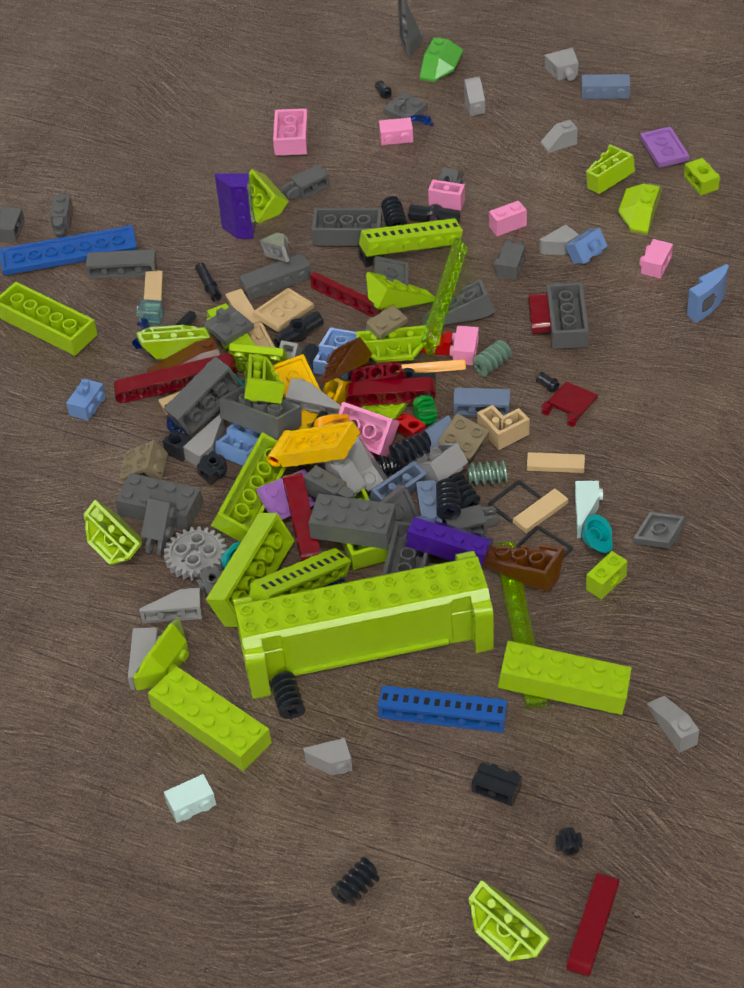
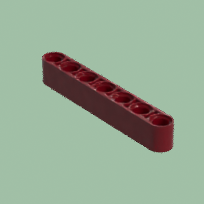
[114,354,237,403]

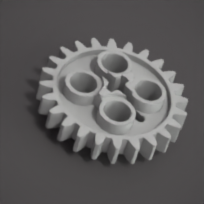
[164,526,227,581]

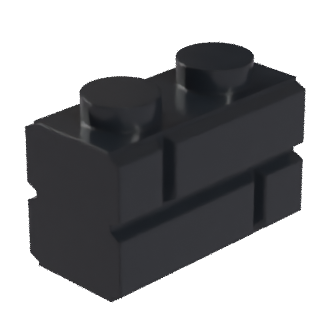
[472,762,522,806]

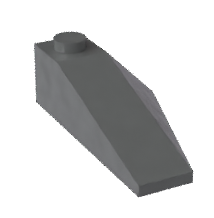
[398,0,423,57]
[421,279,496,327]

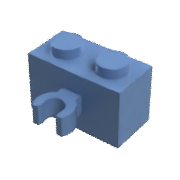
[565,228,608,265]
[66,379,106,421]

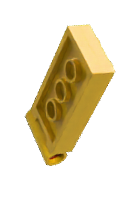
[273,354,321,430]
[267,421,360,467]

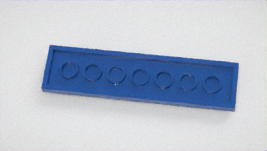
[0,225,137,275]

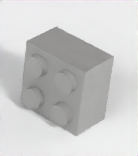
[415,443,468,483]

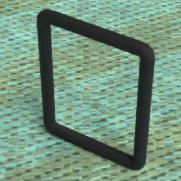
[488,481,542,523]
[516,526,573,559]

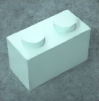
[164,774,216,823]

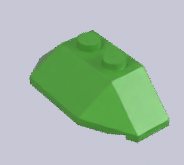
[420,37,464,82]

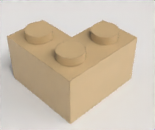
[477,405,530,450]

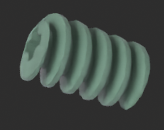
[473,340,512,377]
[467,460,507,486]

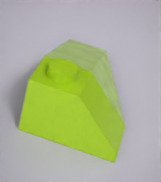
[366,272,437,310]

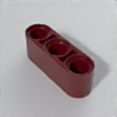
[529,293,550,334]
[350,361,406,382]

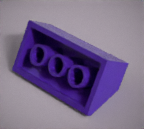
[215,173,256,239]
[406,516,494,568]

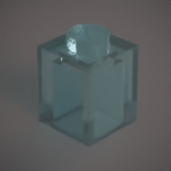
[136,299,164,325]

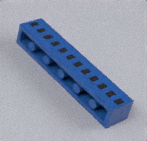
[378,686,507,733]

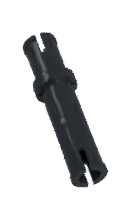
[195,262,222,302]

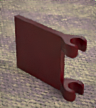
[541,381,598,427]

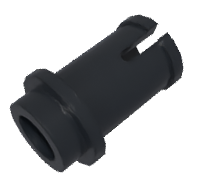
[375,80,392,98]
[536,372,560,392]

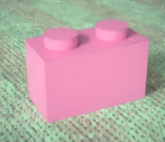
[379,118,413,145]
[428,180,465,211]
[489,201,527,236]
[639,239,673,279]
[450,326,479,365]

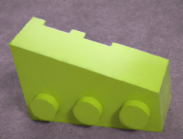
[586,144,635,194]
[244,354,285,404]

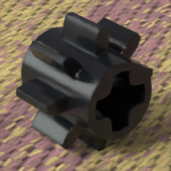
[555,827,583,856]

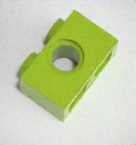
[684,158,720,196]
[586,551,628,600]

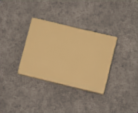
[253,288,314,332]

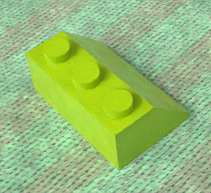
[249,169,289,223]

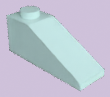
[575,481,603,538]

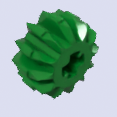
[413,395,438,427]

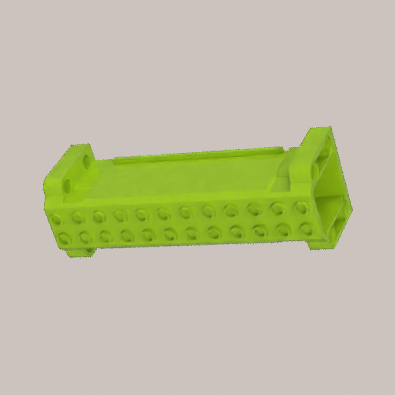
[233,551,494,699]

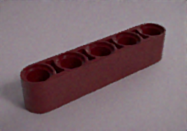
[345,377,436,406]
[282,472,321,561]
[566,872,620,977]

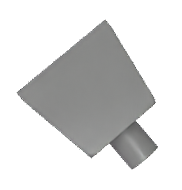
[545,48,578,81]

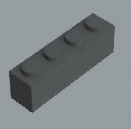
[86,249,157,279]
[239,253,311,301]

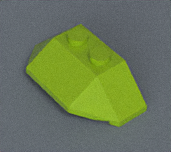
[619,184,662,234]
[136,325,210,359]
[356,325,429,363]
[83,500,142,565]
[133,618,189,691]
[468,880,551,961]

